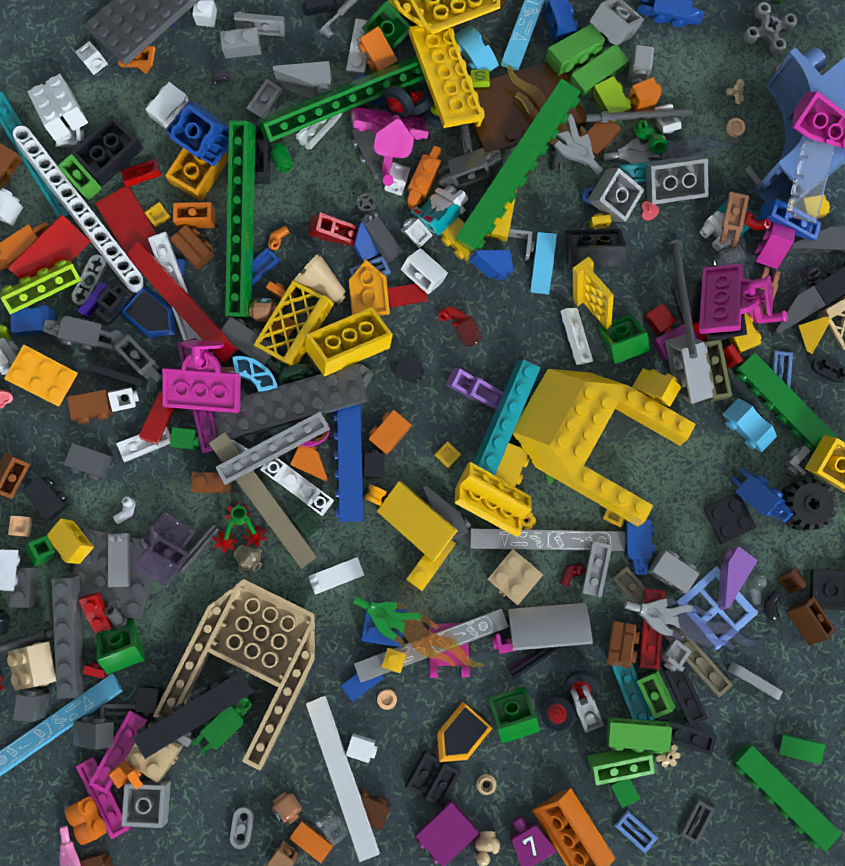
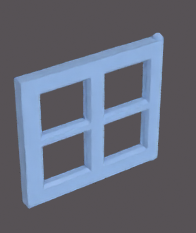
[676,566,758,650]

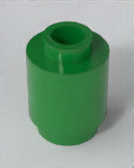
[270,143,294,173]

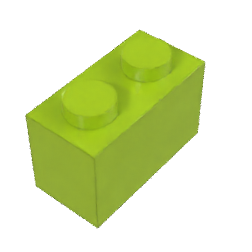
[592,76,631,121]

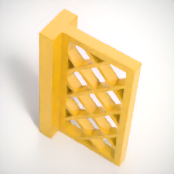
[573,257,614,330]
[254,280,334,369]

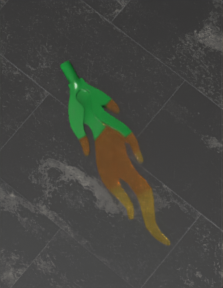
[352,596,484,667]

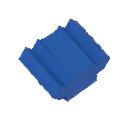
[165,99,229,166]

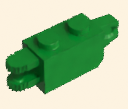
[191,697,253,756]

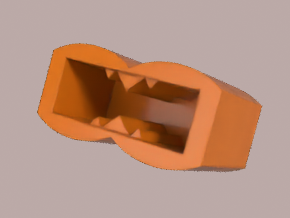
[65,796,107,845]

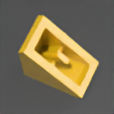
[799,317,831,354]

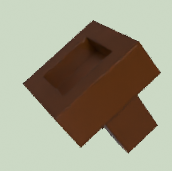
[777,567,807,594]

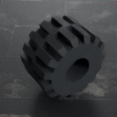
[782,478,838,531]

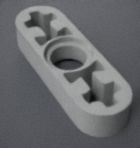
[72,255,107,306]
[727,662,783,700]

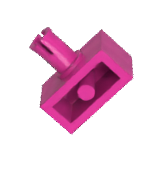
[754,222,795,269]

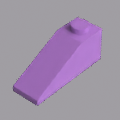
[718,546,758,610]

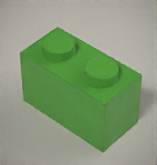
[57,154,102,201]
[637,670,676,719]

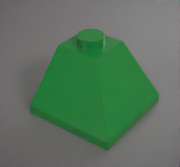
[362,0,412,50]

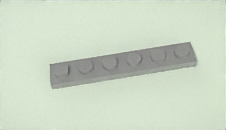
[216,411,330,485]

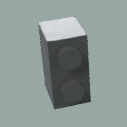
[64,443,113,480]
[9,567,39,608]
[13,688,50,722]
[73,716,114,750]

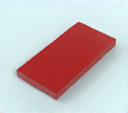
[95,186,157,266]
[7,214,91,279]

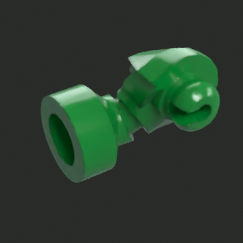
[634,120,668,154]

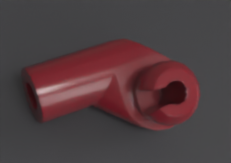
[559,563,586,587]

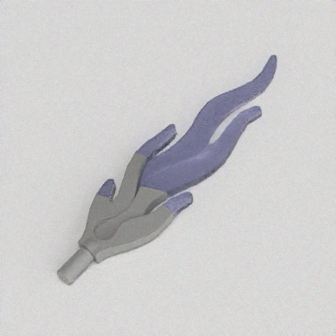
[602,133,740,164]
[624,599,762,650]

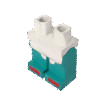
[411,185,469,236]
[699,201,758,251]

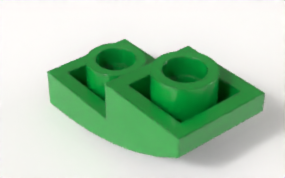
[779,733,826,764]

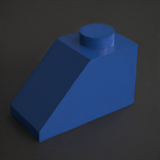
[469,250,514,280]

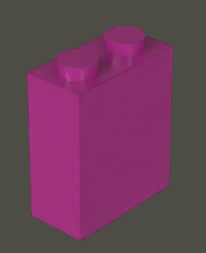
[416,799,479,866]

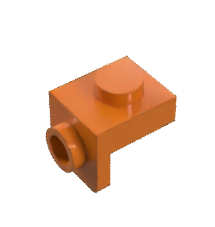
[108,760,143,790]

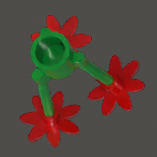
[212,501,267,553]

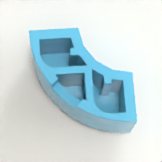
[454,25,499,72]
[232,356,278,392]
[723,398,777,452]

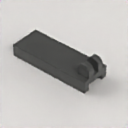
[359,211,404,263]

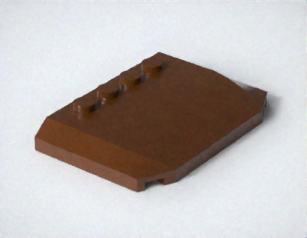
[471,62,588,154]

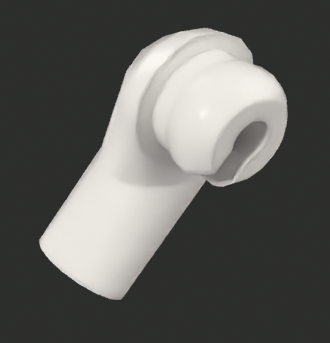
[113,497,135,524]

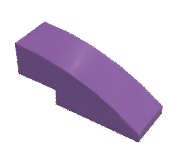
[445,368,503,410]

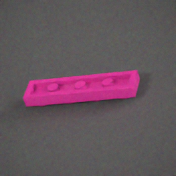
[88,710,148,794]
[76,756,131,839]

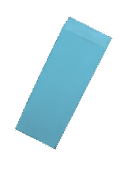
[530,232,557,295]

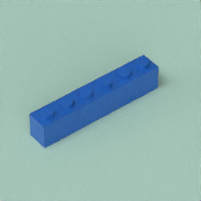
[334,405,364,522]

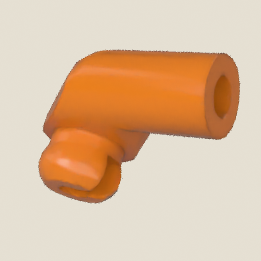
[268,225,290,250]

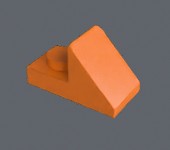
[118,46,155,74]

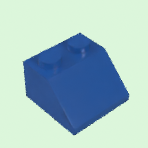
[544,0,579,44]

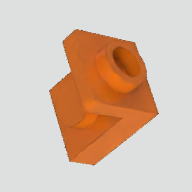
[266,281,298,300]

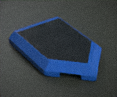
[121,286,176,338]

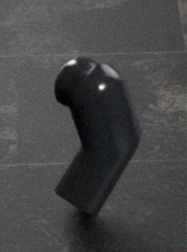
[763,591,782,621]

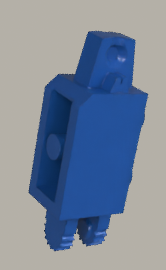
[637,0,704,28]
[731,467,793,522]
[624,517,655,575]

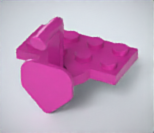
[350,107,429,186]
[699,263,788,334]
[163,340,241,413]

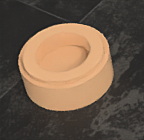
[726,118,746,137]
[377,689,397,710]

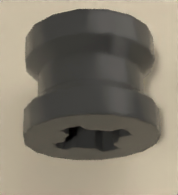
[357,193,376,215]

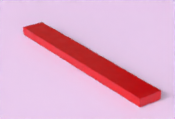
[126,242,238,363]

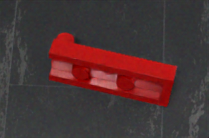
[139,391,175,445]

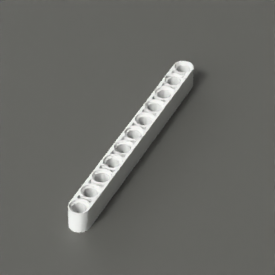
[13,126,144,293]

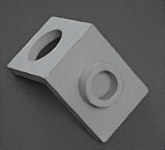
[508,229,535,261]

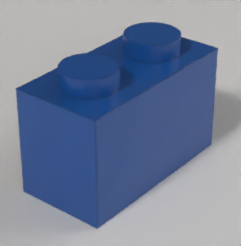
[11,305,55,336]

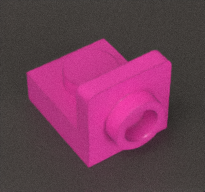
[492,632,516,654]

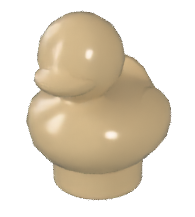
[474,831,500,866]

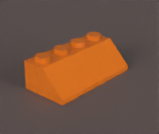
[532,788,615,866]

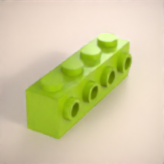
[0,259,81,315]

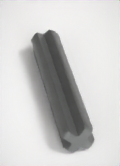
[175,524,220,573]

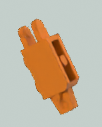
[407,146,441,210]
[0,223,49,271]

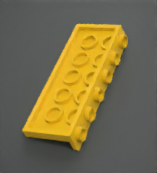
[408,26,485,128]

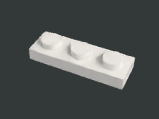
[346,19,368,75]
[560,308,593,365]

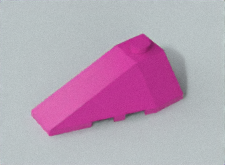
[792,91,845,149]

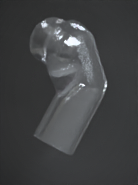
[750,575,767,604]

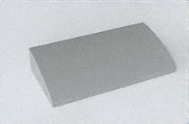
[508,603,593,650]

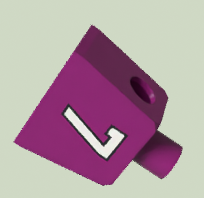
[510,816,556,866]

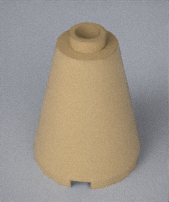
[294,253,346,305]

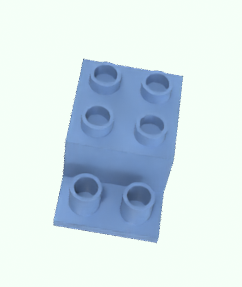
[754,47,845,206]

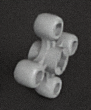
[743,2,797,55]

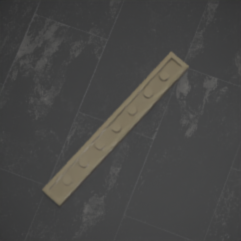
[209,432,317,569]
[611,566,733,698]

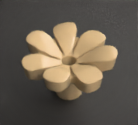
[726,78,745,104]
[654,743,680,767]

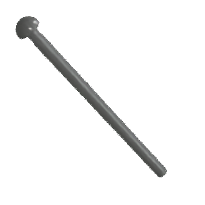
[668,238,697,359]

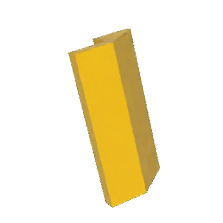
[455,462,532,537]

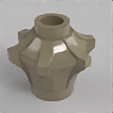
[233,544,262,574]

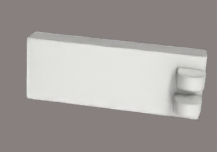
[296,113,342,150]
[116,427,171,462]
[308,557,364,594]

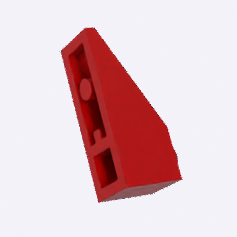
[308,213,358,246]

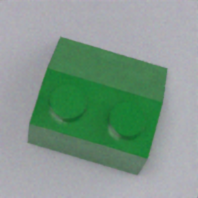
[597,314,650,364]
[96,618,145,675]
[488,687,540,744]

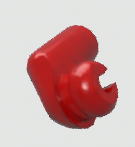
[744,213,771,231]
[438,306,467,323]

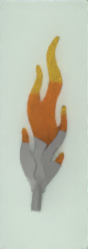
[507,65,603,175]

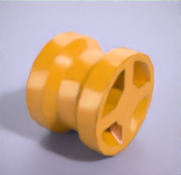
[363,484,387,506]

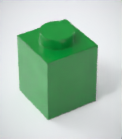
[170,427,200,451]
[25,535,55,568]
[609,779,640,808]

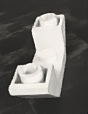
[260,458,334,516]

